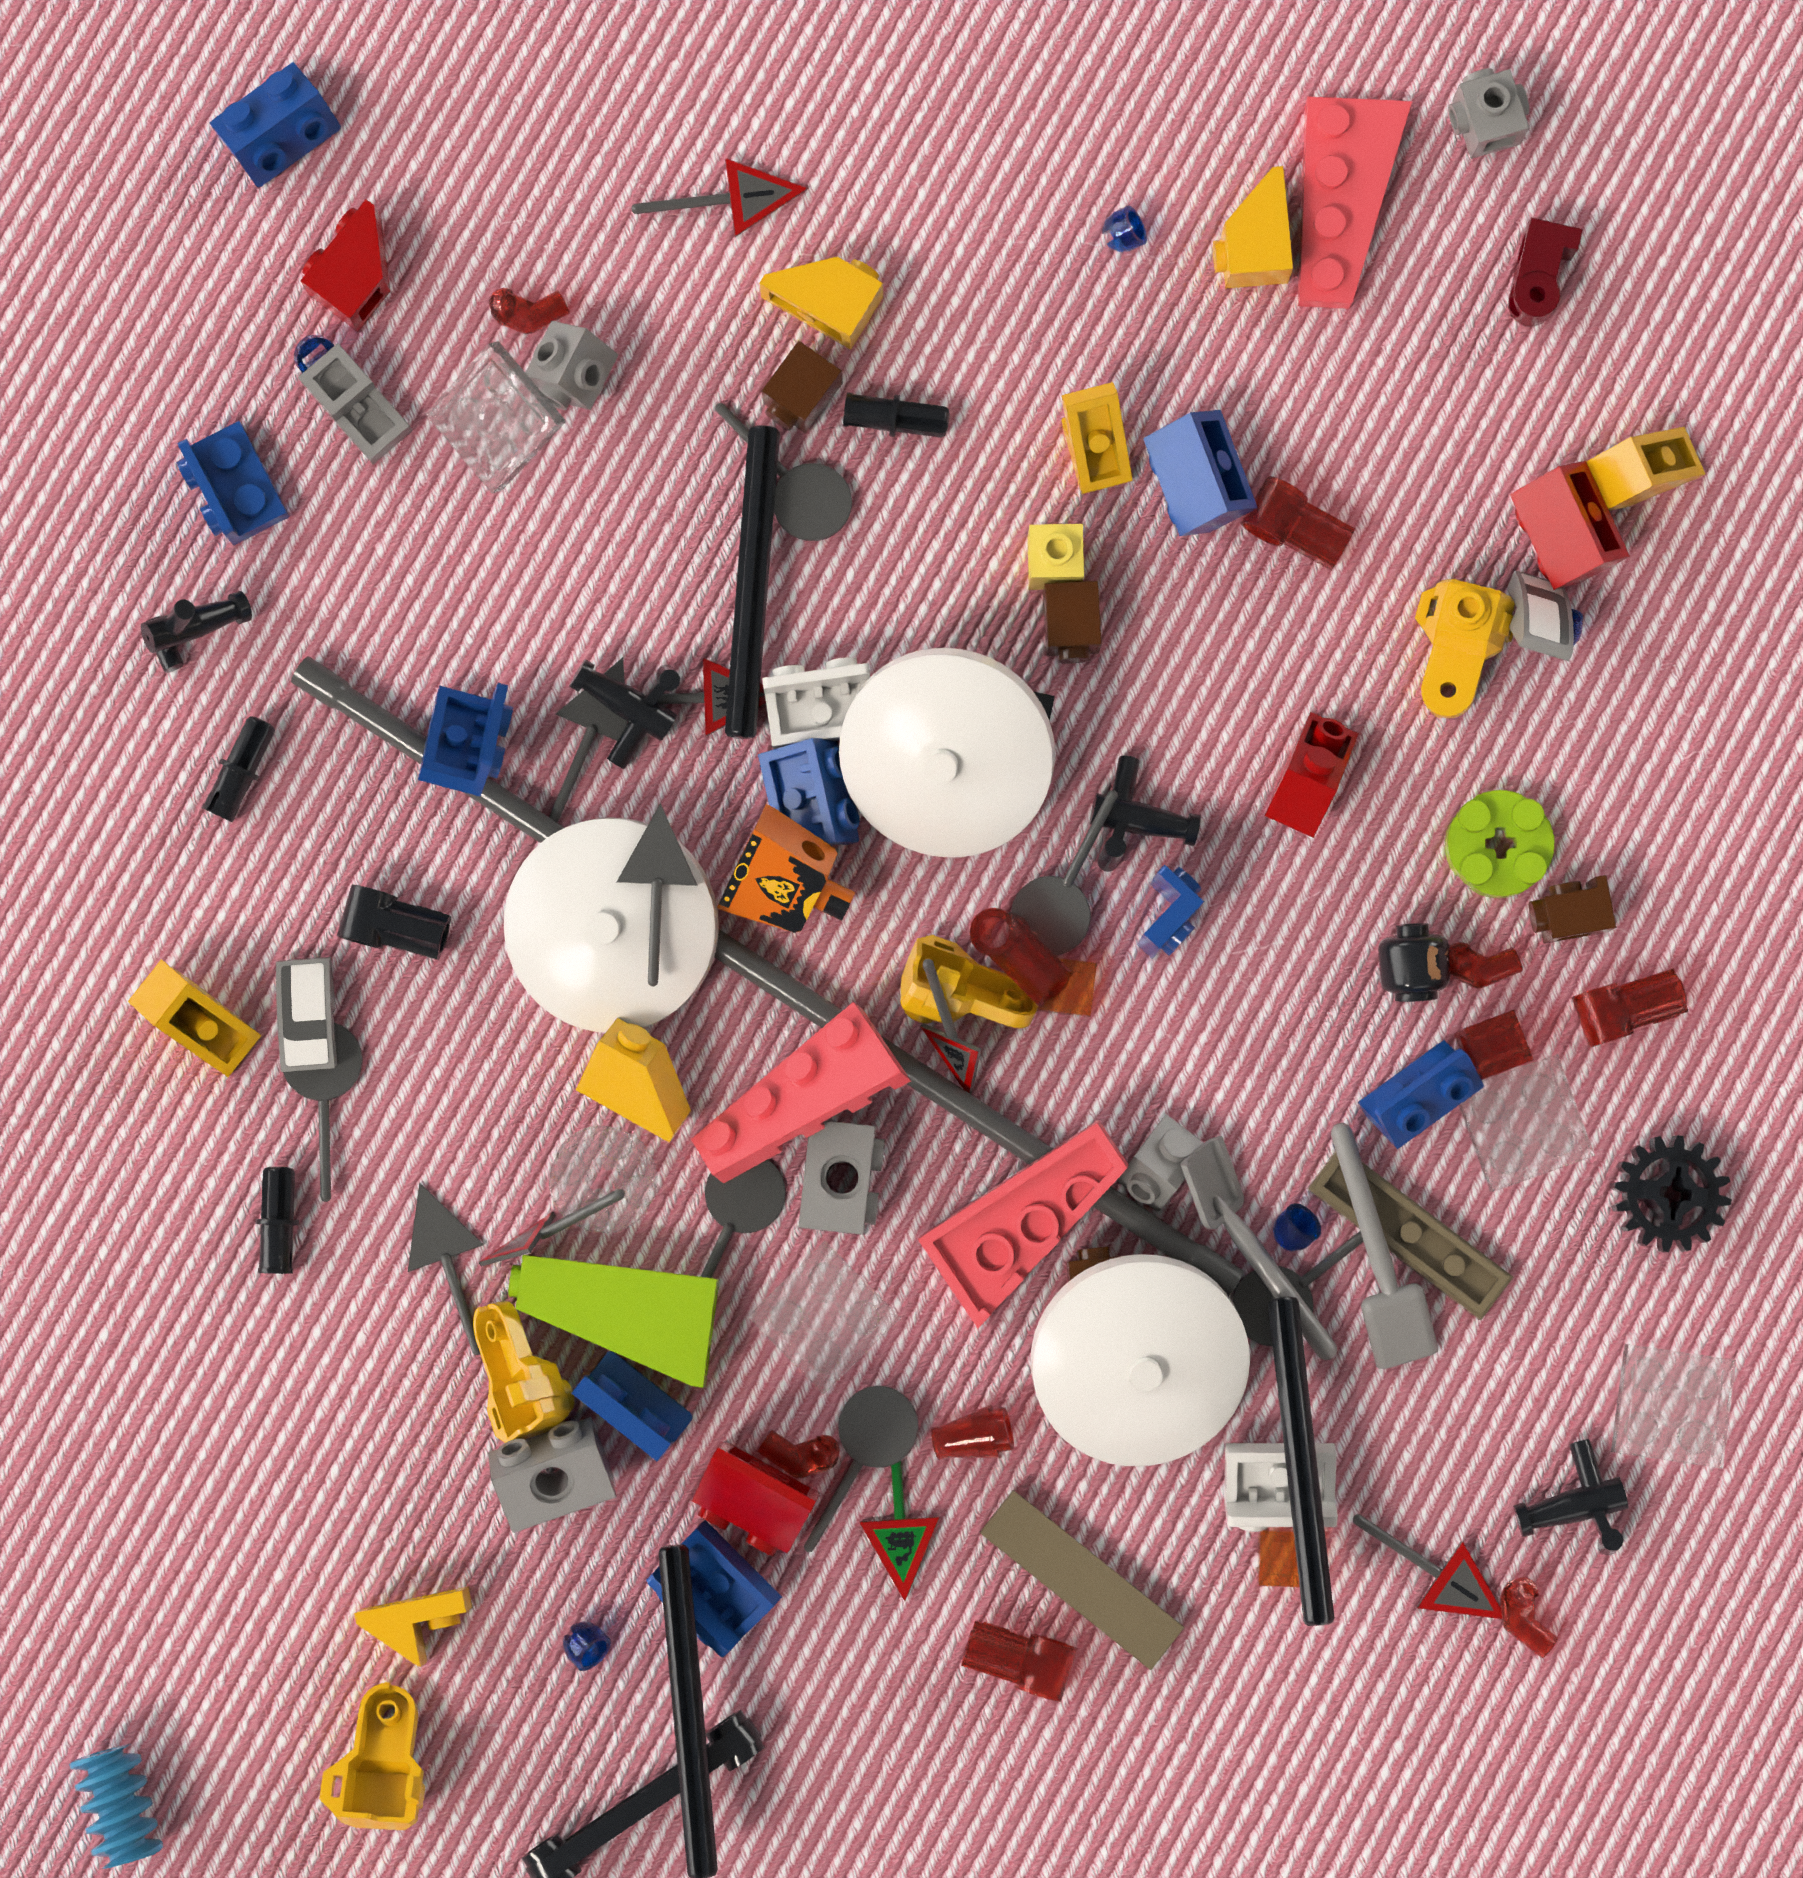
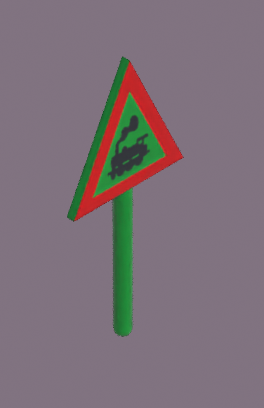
[859,1461,940,1601]

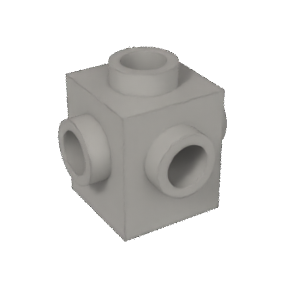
[1448,68,1529,159]
[523,321,619,410]

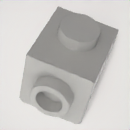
[1117,1114,1204,1211]

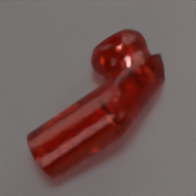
[489,288,570,334]
[757,1429,840,1478]

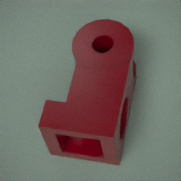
[1508,217,1583,327]

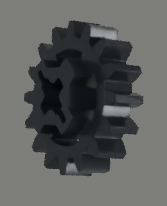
[1610,1135,1732,1253]

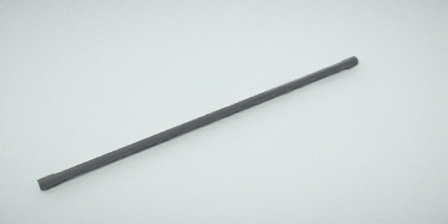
[291,656,1245,1296]

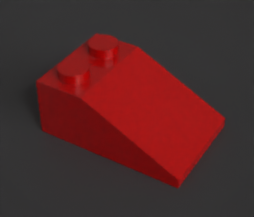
[692,1441,820,1557]

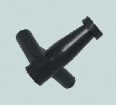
[141,591,252,673]
[569,659,680,769]
[1089,756,1201,872]
[1513,1439,1629,1555]

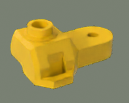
[1415,579,1515,719]
[900,935,1041,1028]
[473,1301,575,1443]
[319,1682,425,1830]

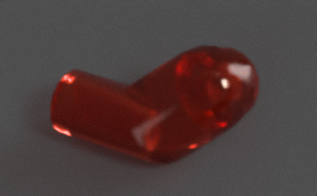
[1449,942,1523,989]
[1500,1577,1558,1658]

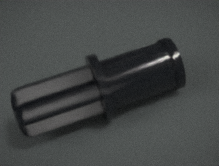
[843,392,950,438]
[202,716,275,823]
[255,1167,299,1274]

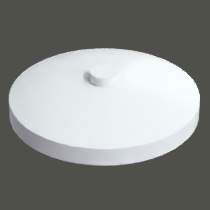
[839,648,1055,857]
[504,817,719,1033]
[1031,1254,1250,1467]

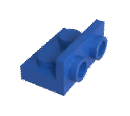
[176,421,290,545]
[758,738,860,846]
[1358,1040,1485,1149]
[572,1351,693,1461]

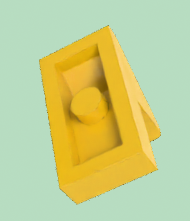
[1061,382,1133,494]
[354,1586,473,1667]

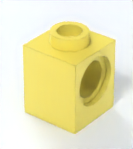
[1027,524,1084,590]

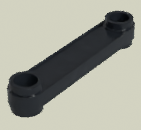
[522,1710,765,1878]

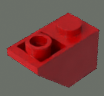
[300,199,390,332]
[1265,712,1359,838]

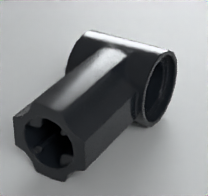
[337,884,451,960]

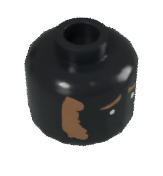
[1378,923,1450,1002]

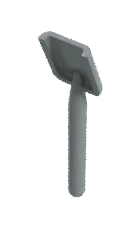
[1331,1123,1438,1369]
[1180,1136,1337,1360]

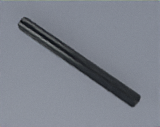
[725,425,780,739]
[1268,1297,1335,1626]
[658,1544,718,1878]

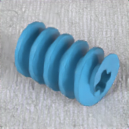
[69,1744,164,1869]

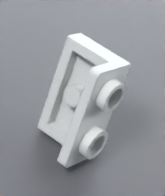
[762,657,870,749]
[1224,1443,1338,1532]

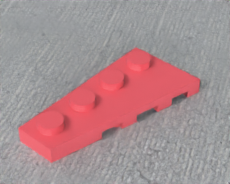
[1298,96,1412,309]
[691,1002,911,1183]
[918,1120,1129,1328]

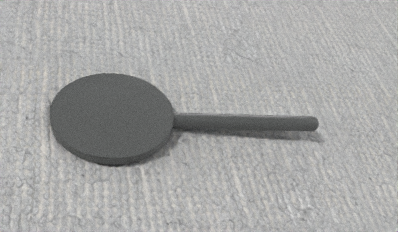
[715,403,852,541]
[1011,790,1118,956]
[283,1023,363,1202]
[701,1160,785,1278]
[1233,1231,1364,1346]
[804,1386,919,1552]

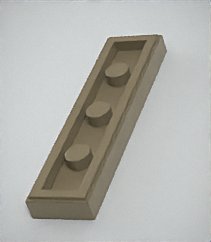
[1307,1150,1513,1320]
[980,1490,1185,1670]

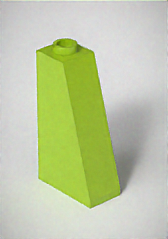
[508,1255,720,1388]

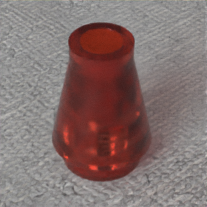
[931,1404,1014,1460]

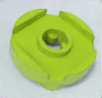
[1445,790,1554,898]

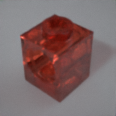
[1454,1010,1534,1080]

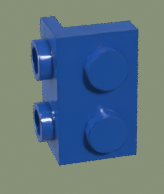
[209,62,341,187]
[418,683,513,797]
[1137,865,1204,959]
[646,1520,782,1657]

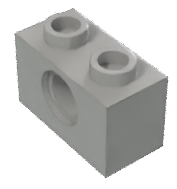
[798,1121,885,1235]
[488,1417,616,1533]

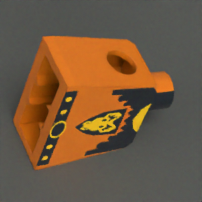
[717,804,855,933]

